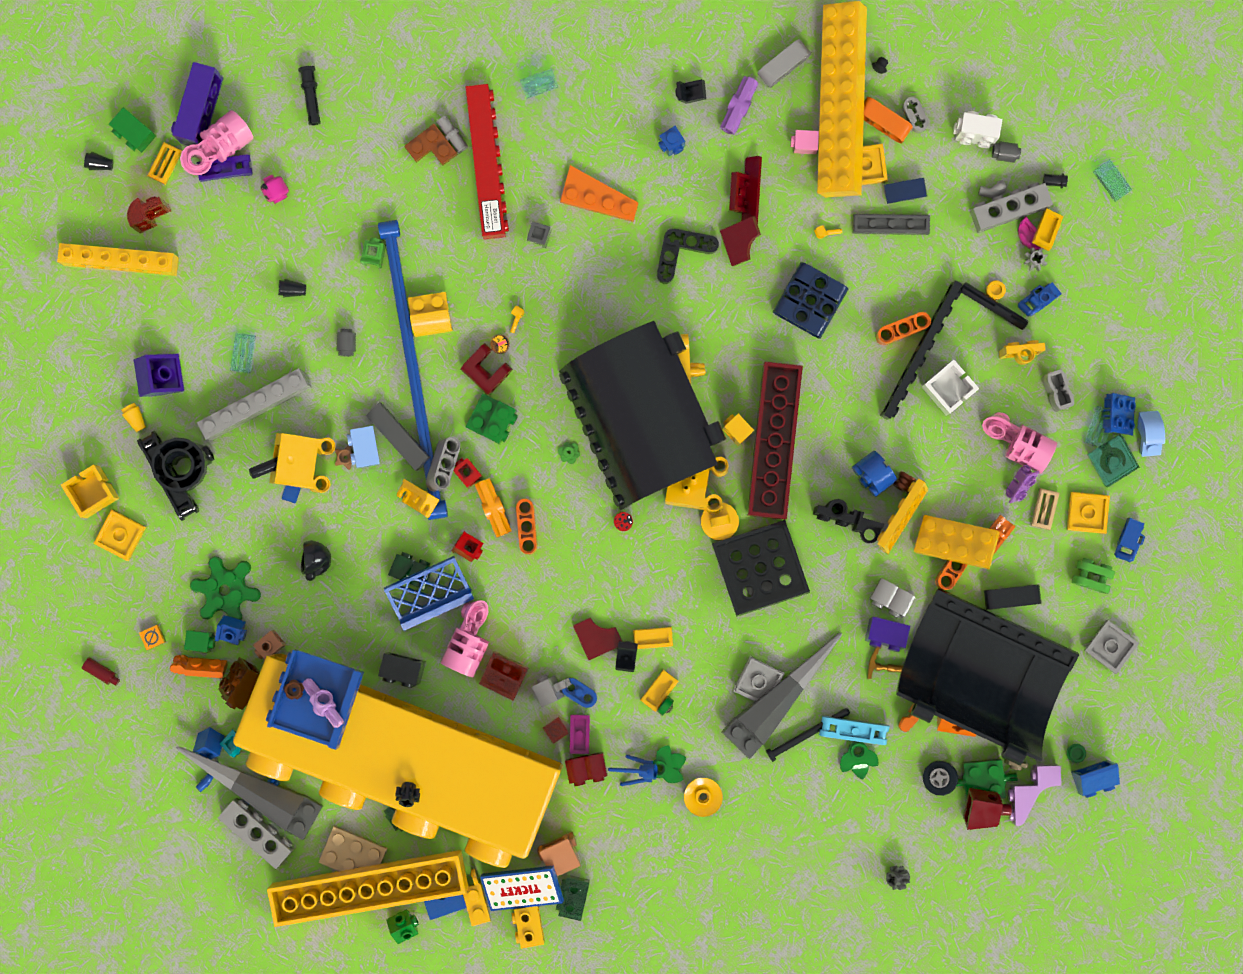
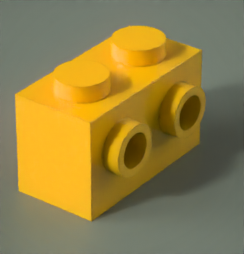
[511,906,545,949]

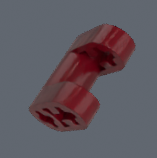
[460,343,513,395]

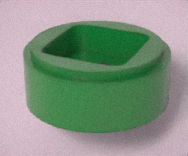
[657,697,674,716]

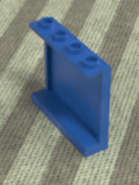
[266,649,364,750]

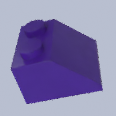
[133,354,184,397]

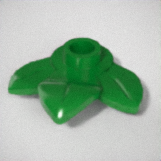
[840,741,879,779]
[653,745,686,783]

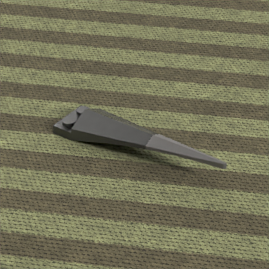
[721,633,842,759]
[176,747,323,840]

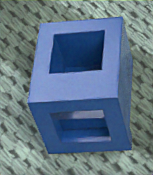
[215,615,247,645]

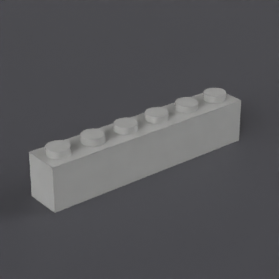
[197,368,312,441]

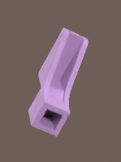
[1008,764,1061,826]

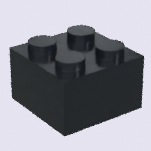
[378,652,426,688]

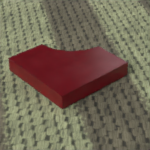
[720,217,761,266]
[573,618,622,660]

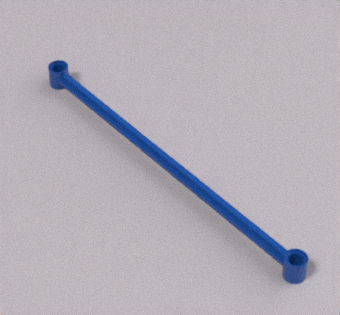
[378,220,448,520]

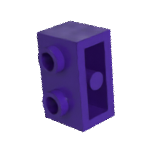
[865,617,910,652]

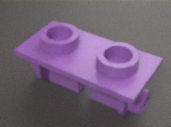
[1006,465,1039,503]

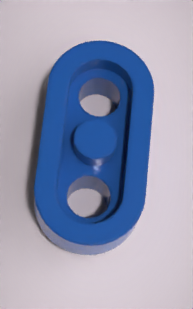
[562,678,597,708]

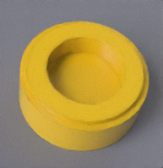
[985,280,1006,300]

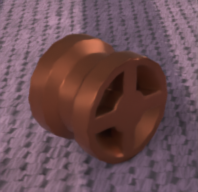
[893,471,917,494]

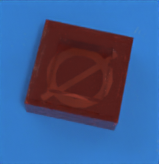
[543,717,569,744]

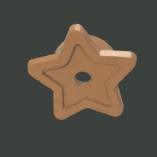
[335,445,352,470]

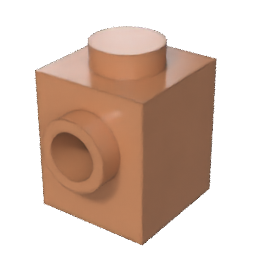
[253,630,286,660]

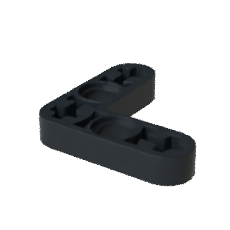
[657,229,719,284]

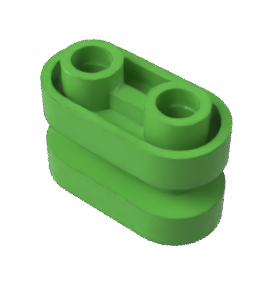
[1071,558,1115,594]

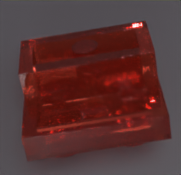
[127,196,171,234]
[479,651,529,701]

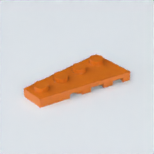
[560,165,638,222]

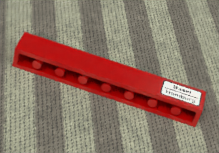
[465,84,509,240]

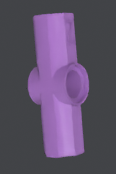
[720,76,759,135]

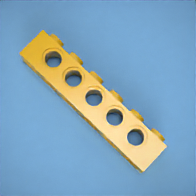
[57,243,179,276]

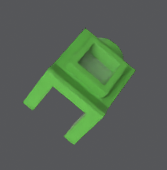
[360,238,386,268]

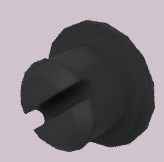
[872,57,888,74]

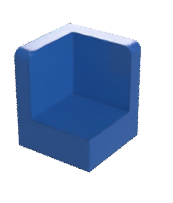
[193,727,225,760]

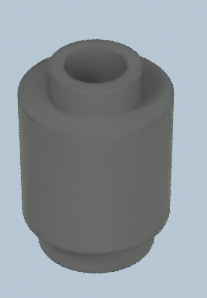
[992,141,1021,163]
[336,329,356,357]

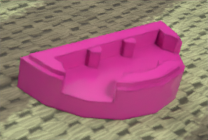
[1018,216,1043,250]

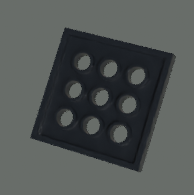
[712,520,810,617]

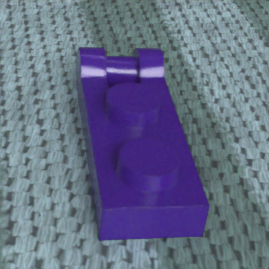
[197,155,253,182]

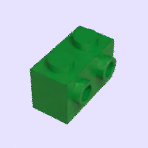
[109,107,156,153]

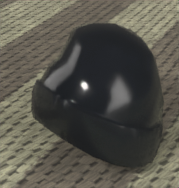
[301,540,331,581]

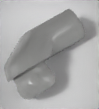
[978,180,1007,199]

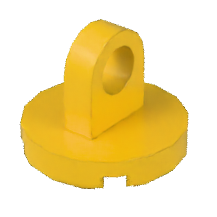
[701,503,739,540]

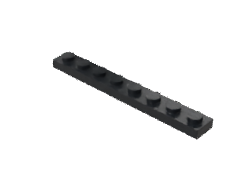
[880,281,962,420]

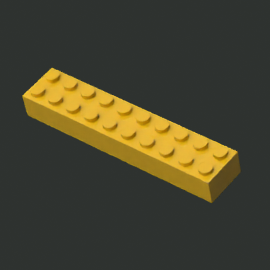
[817,1,867,198]
[267,850,469,927]

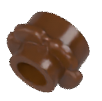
[284,680,304,700]

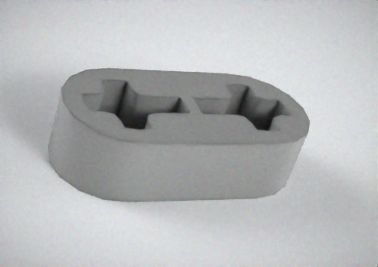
[902,97,929,133]

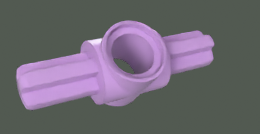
[302,678,344,728]

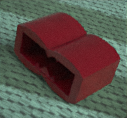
[565,752,608,786]

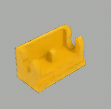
[397,479,439,518]

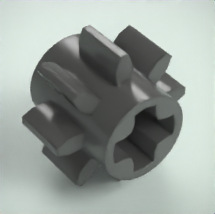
[886,866,910,890]

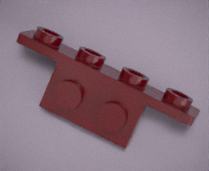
[729,156,762,224]

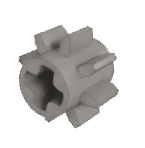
[1023,247,1048,271]

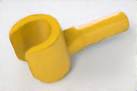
[814,225,842,239]
[510,306,524,333]

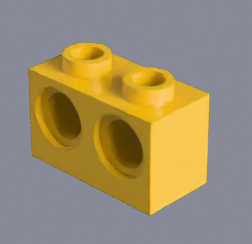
[722,413,754,446]

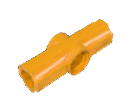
[474,478,512,537]

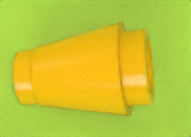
[121,403,146,432]

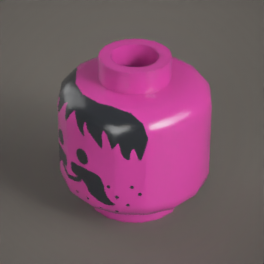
[260,174,289,204]

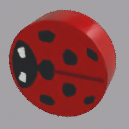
[614,512,633,531]

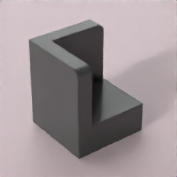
[527,221,551,248]

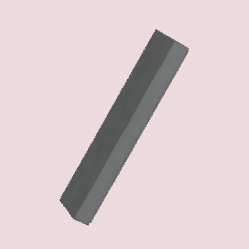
[853,214,930,235]
[366,402,430,471]

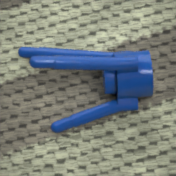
[608,755,658,786]

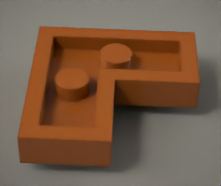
[404,124,458,166]

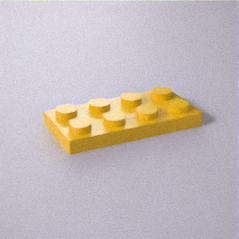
[877,478,928,554]
[914,515,1000,570]

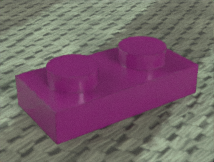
[570,714,590,754]

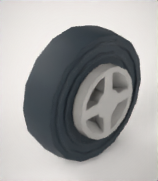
[923,761,958,796]

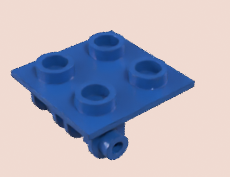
[1103,393,1136,436]

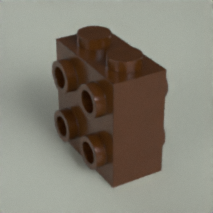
[218,657,260,710]

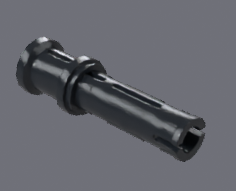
[298,66,321,126]

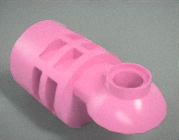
[180,110,253,175]
[982,412,1057,474]
[440,600,489,678]

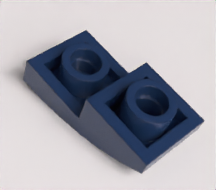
[884,178,927,204]

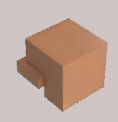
[537,832,581,876]

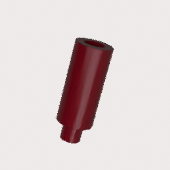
[82,657,120,686]

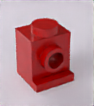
[453,458,483,489]
[451,531,484,562]

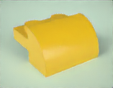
[408,292,453,337]

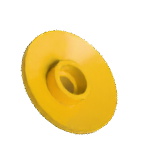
[684,778,723,817]

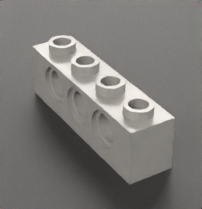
[970,182,1053,233]
[218,798,294,869]

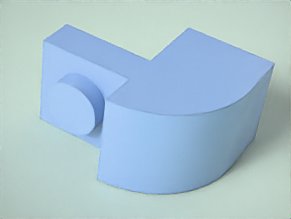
[1137,411,1165,457]

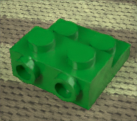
[466,393,518,445]

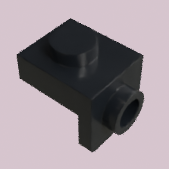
[675,79,707,104]
[615,641,638,672]

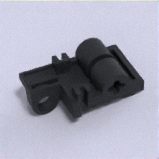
[813,499,884,544]

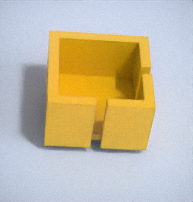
[61,464,119,518]

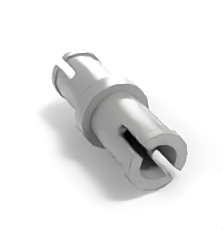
[436,115,468,153]

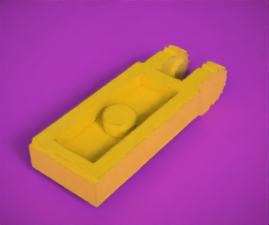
[463,869,491,926]

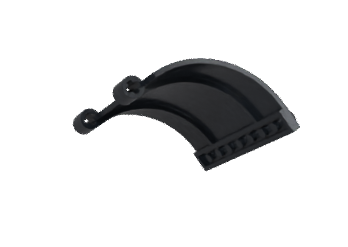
[559,321,726,510]
[896,588,1079,765]

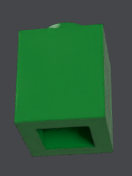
[184,630,216,652]

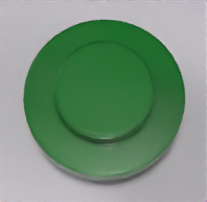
[1066,744,1086,763]

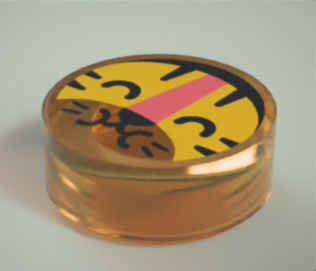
[490,335,510,354]

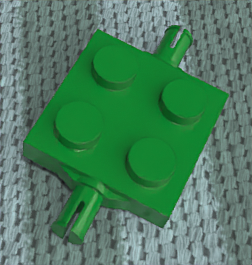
[956,759,1018,801]

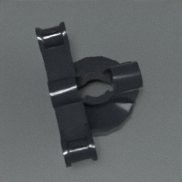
[137,431,215,521]

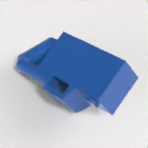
[1018,282,1062,317]
[1114,518,1145,562]

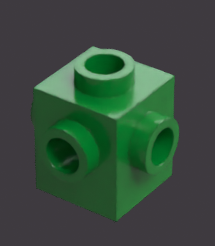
[386,909,419,944]

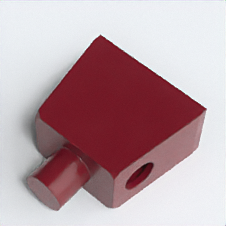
[963,788,1012,830]

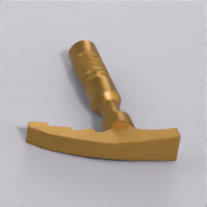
[867,645,903,679]

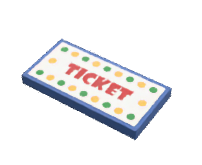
[480,865,564,911]

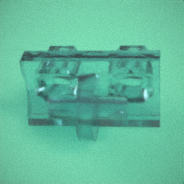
[520,69,559,99]

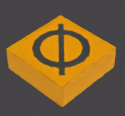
[139,625,165,650]

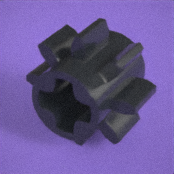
[395,782,420,807]

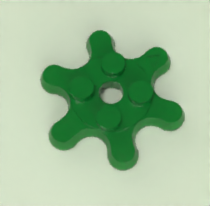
[190,556,261,620]

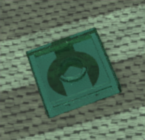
[1087,434,1140,488]

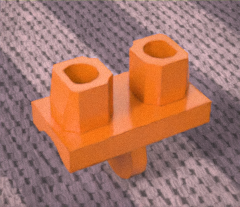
[989,515,1016,554]

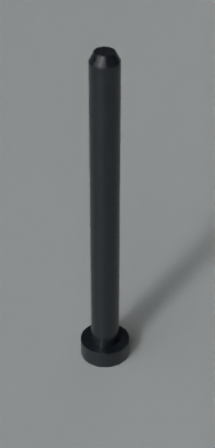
[765,708,850,762]

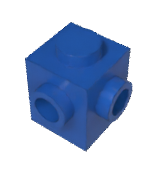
[658,126,686,156]

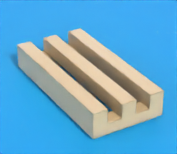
[1031,488,1059,530]

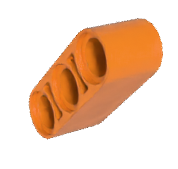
[864,97,913,143]
[876,312,931,345]
[516,499,538,555]
[935,560,968,590]

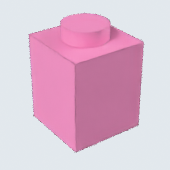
[790,130,819,154]

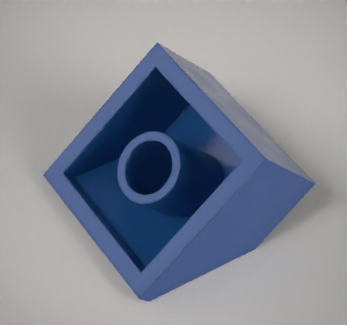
[1071,760,1120,798]

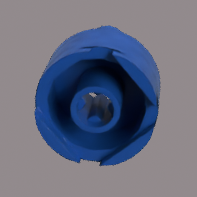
[852,451,897,497]

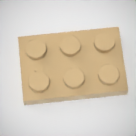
[318,826,388,871]

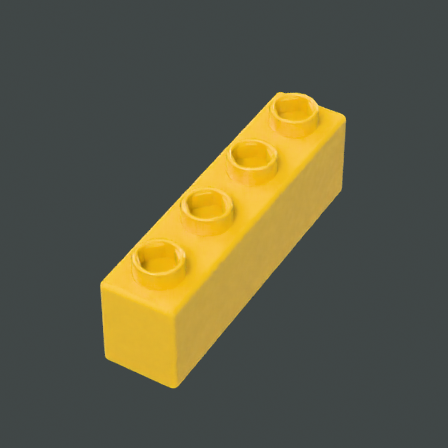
[233,653,563,868]

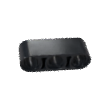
[984,585,1042,610]

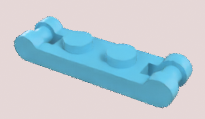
[819,716,890,745]

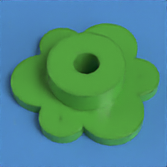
[558,442,580,464]

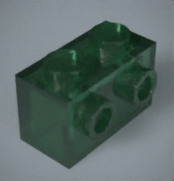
[556,875,590,921]

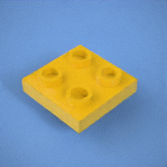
[999,340,1045,365]

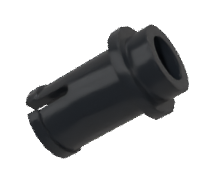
[1043,173,1068,189]

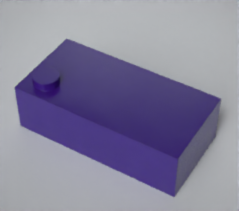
[171,62,223,146]

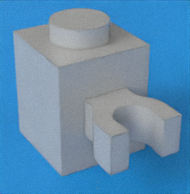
[532,675,572,707]

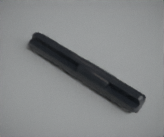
[960,282,1029,330]

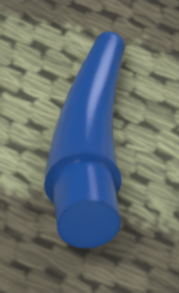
[196,761,219,792]

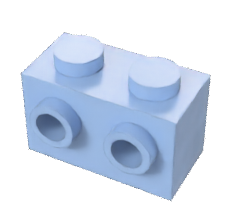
[347,426,380,469]

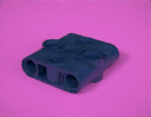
[772,262,849,339]

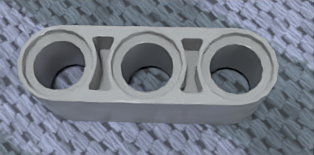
[757,39,812,88]
[426,437,460,492]

